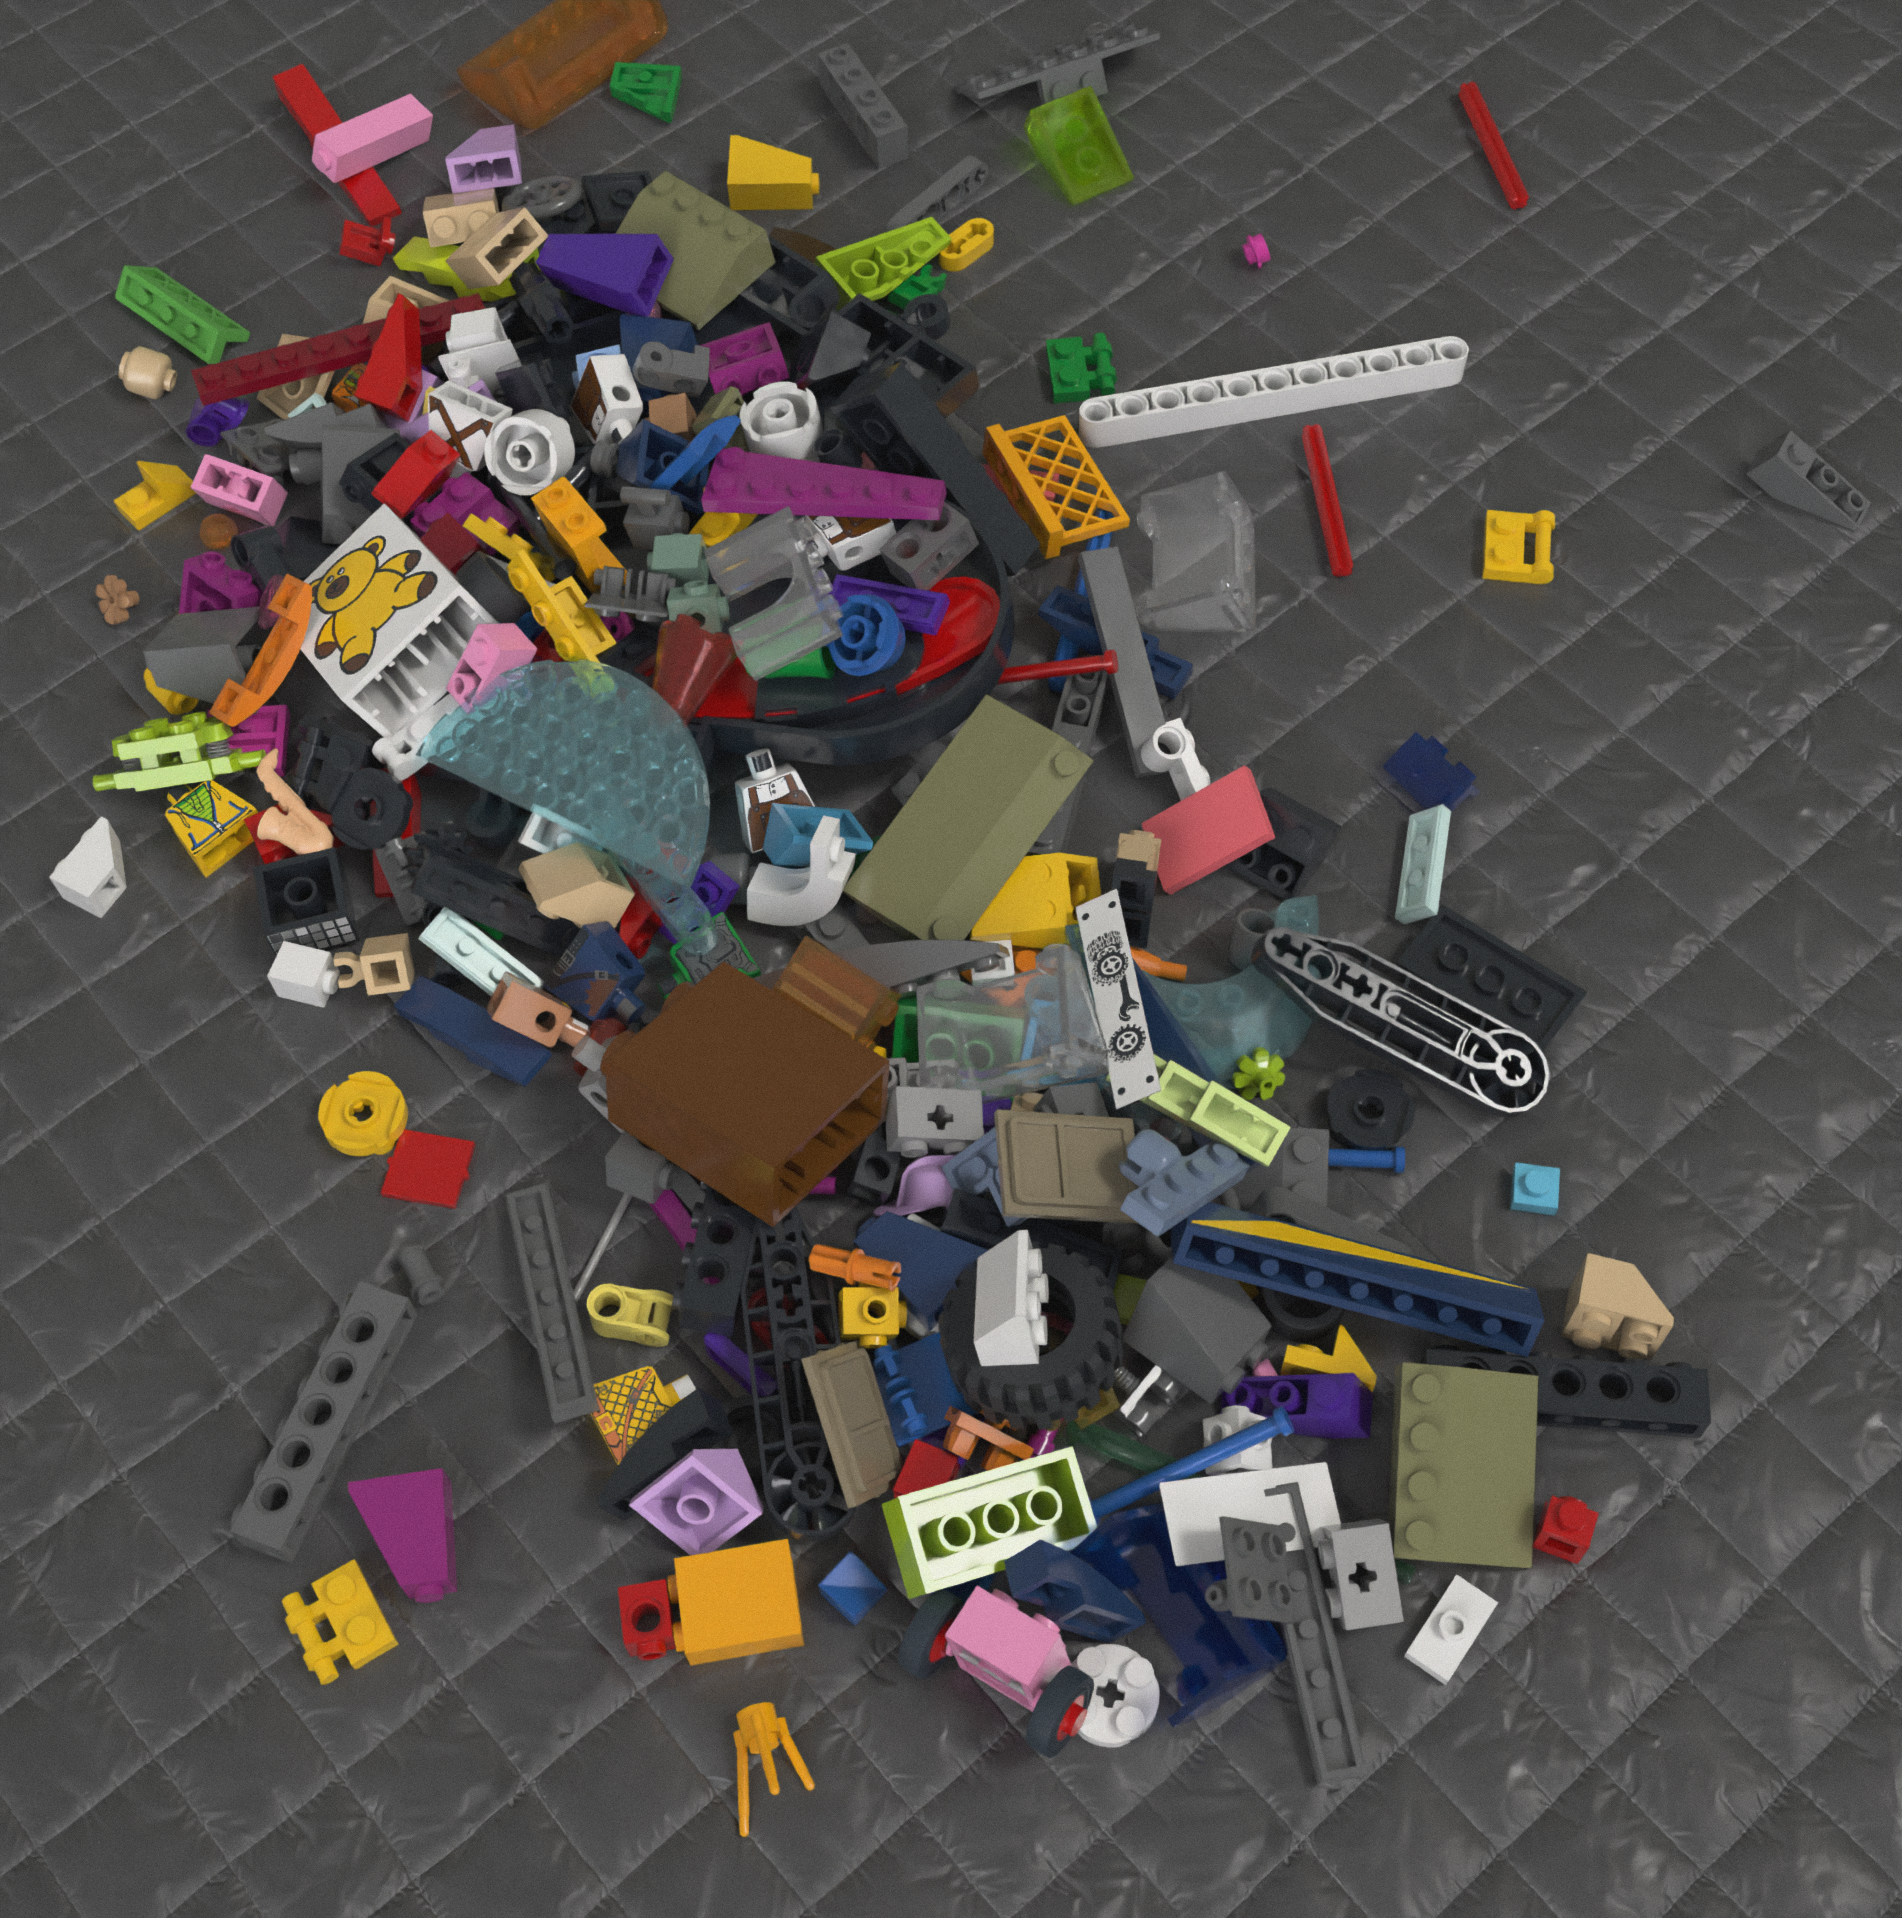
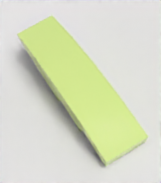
[1105,1054,1291,1167]

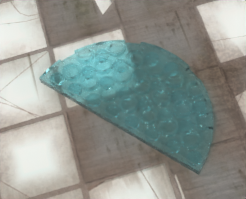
[415,660,710,889]

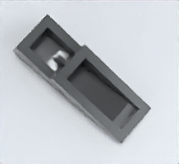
[264,402,389,449]

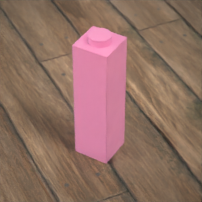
[312,94,433,183]

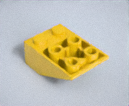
[969,853,1101,954]

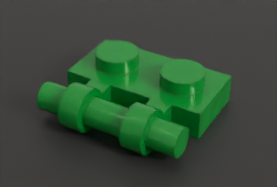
[1046,332,1117,404]

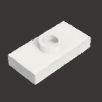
[1404,1574,1498,1685]

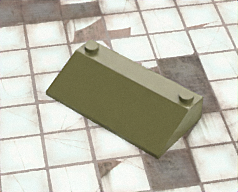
[842,694,1094,941]

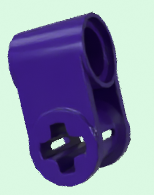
[186,397,249,447]

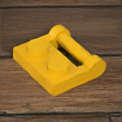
[1482,510,1555,584]

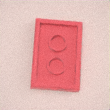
[1141,765,1276,895]

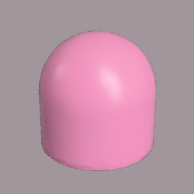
[1252,1358,1279,1377]

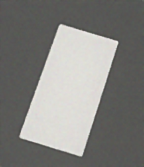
[1159,1462,1341,1566]

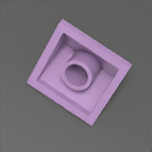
[629,1449,764,1555]

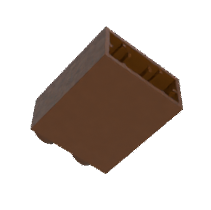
[600,961,889,1227]

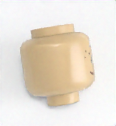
[118,346,177,400]

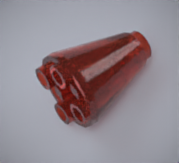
[647,614,738,736]

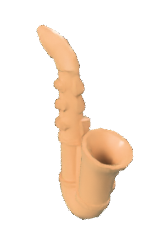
[256,748,333,855]

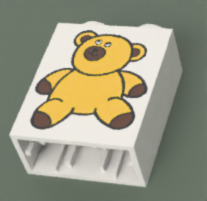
[272,503,500,738]

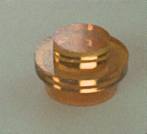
[200,514,239,550]

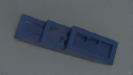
[1038,585,1193,700]
[393,976,552,1087]

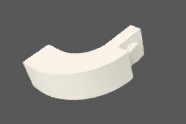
[747,815,856,926]

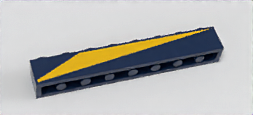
[1171,1202,1545,1357]

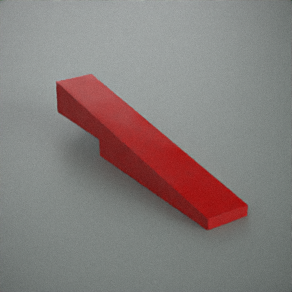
[272,63,402,227]

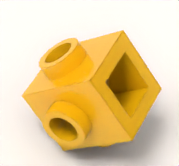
[838,1282,907,1349]

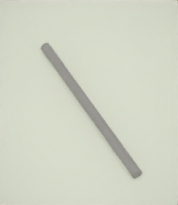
[573,1193,633,1304]

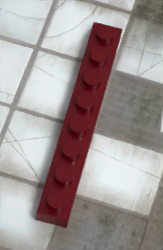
[191,293,485,406]

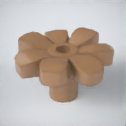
[95,575,139,625]

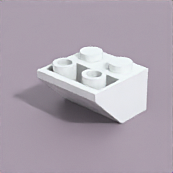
[974,1230,1049,1366]

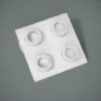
[438,339,519,395]

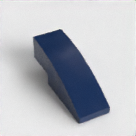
[1004,1539,1146,1643]

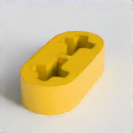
[938,218,994,272]

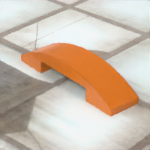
[209,574,312,727]

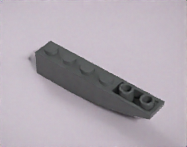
[1025,671,1109,856]
[752,940,1010,1022]

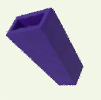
[536,234,674,317]

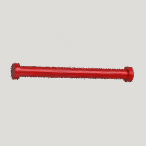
[996,649,1118,685]

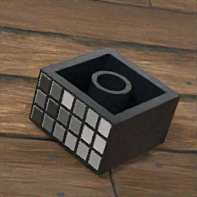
[253,847,359,957]

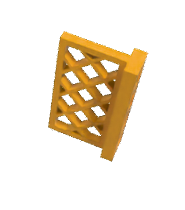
[982,415,1130,559]

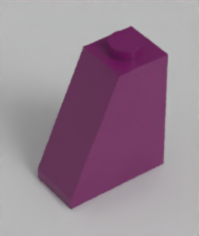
[348,1468,457,1603]

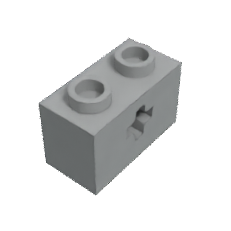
[886,1086,984,1158]
[1318,1518,1404,1630]

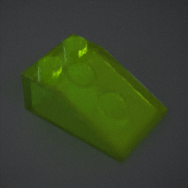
[1023,85,1135,206]

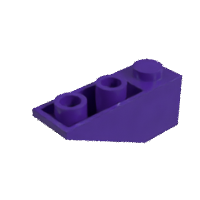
[1220,1373,1373,1439]

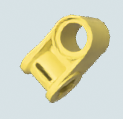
[587,1284,676,1347]

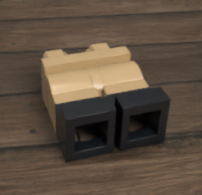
[1111,830,1161,949]

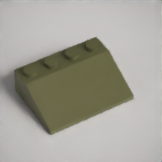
[616,170,775,330]
[1388,1362,1538,1569]

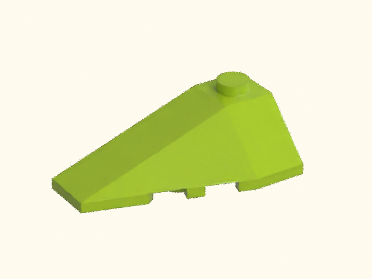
[815,217,952,311]

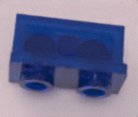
[1382,731,1481,812]

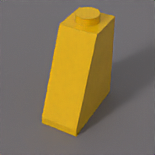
[727,135,820,210]

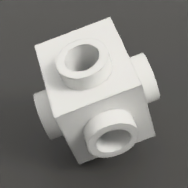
[1203,1406,1272,1476]

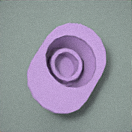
[874,1155,957,1217]

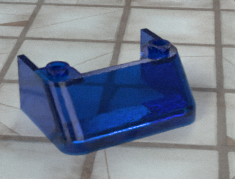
[1070,1503,1287,1728]

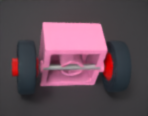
[898,1586,1094,1758]

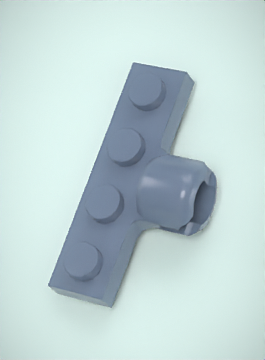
[1119,1129,1250,1237]

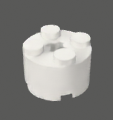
[740,382,823,462]
[484,409,575,495]

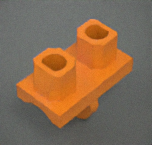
[942,1406,1034,1471]

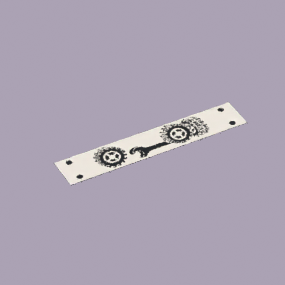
[1075,889,1161,1109]

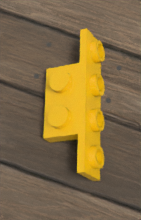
[506,549,617,704]

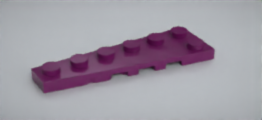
[701,447,946,520]

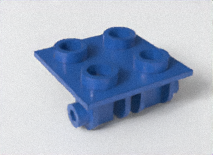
[870,1332,979,1448]

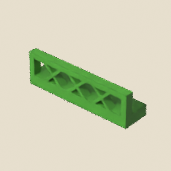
[115,265,250,364]

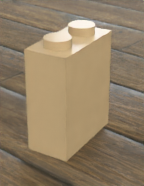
[422,188,499,248]
[445,207,548,289]

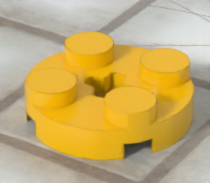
[318,1071,408,1156]

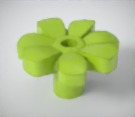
[1232,1047,1285,1100]

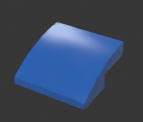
[648,415,741,490]

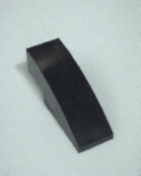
[597,1388,733,1521]

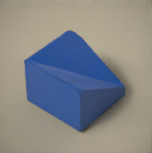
[818,1551,888,1626]

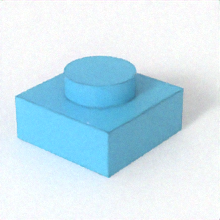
[1510,1162,1560,1216]

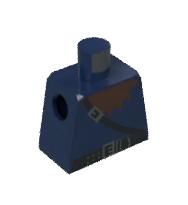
[543,921,647,1024]

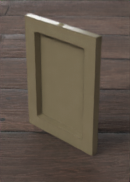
[994,1110,1139,1224]
[801,1339,903,1508]

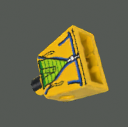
[165,780,258,878]

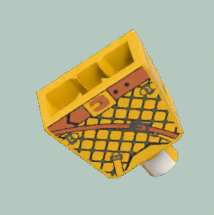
[591,1366,696,1465]

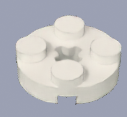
[1071,1644,1159,1747]

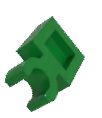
[888,264,947,310]

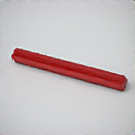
[1458,81,1529,210]
[1301,424,1354,577]

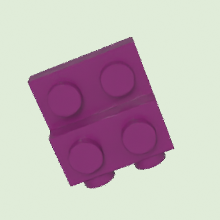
[699,322,790,397]
[410,472,521,557]
[179,551,262,614]

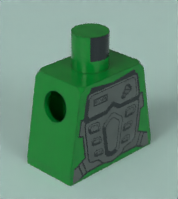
[656,911,761,1001]

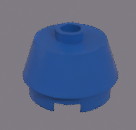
[823,594,906,676]

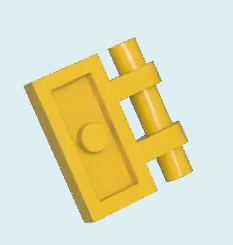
[462,513,556,582]
[282,1559,399,1685]

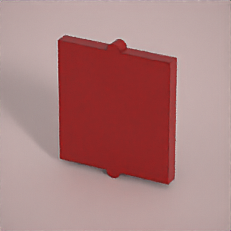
[381,1129,476,1209]

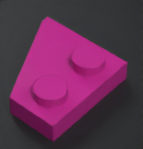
[207,705,290,777]

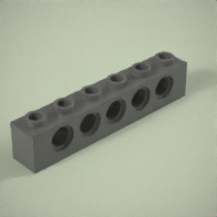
[230,1281,418,1564]

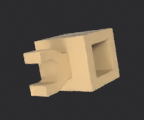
[333,933,415,995]

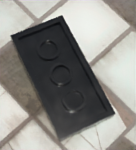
[1396,904,1587,1054]

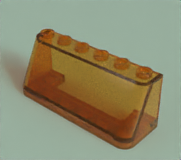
[456,0,668,129]

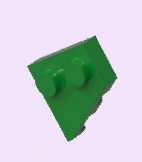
[610,62,682,123]

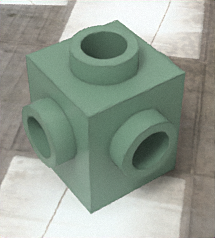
[667,580,730,642]

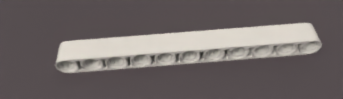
[1079,336,1469,448]

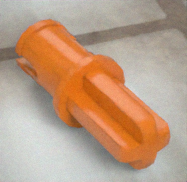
[808,1244,901,1291]

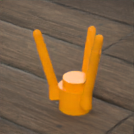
[733,1702,815,1837]

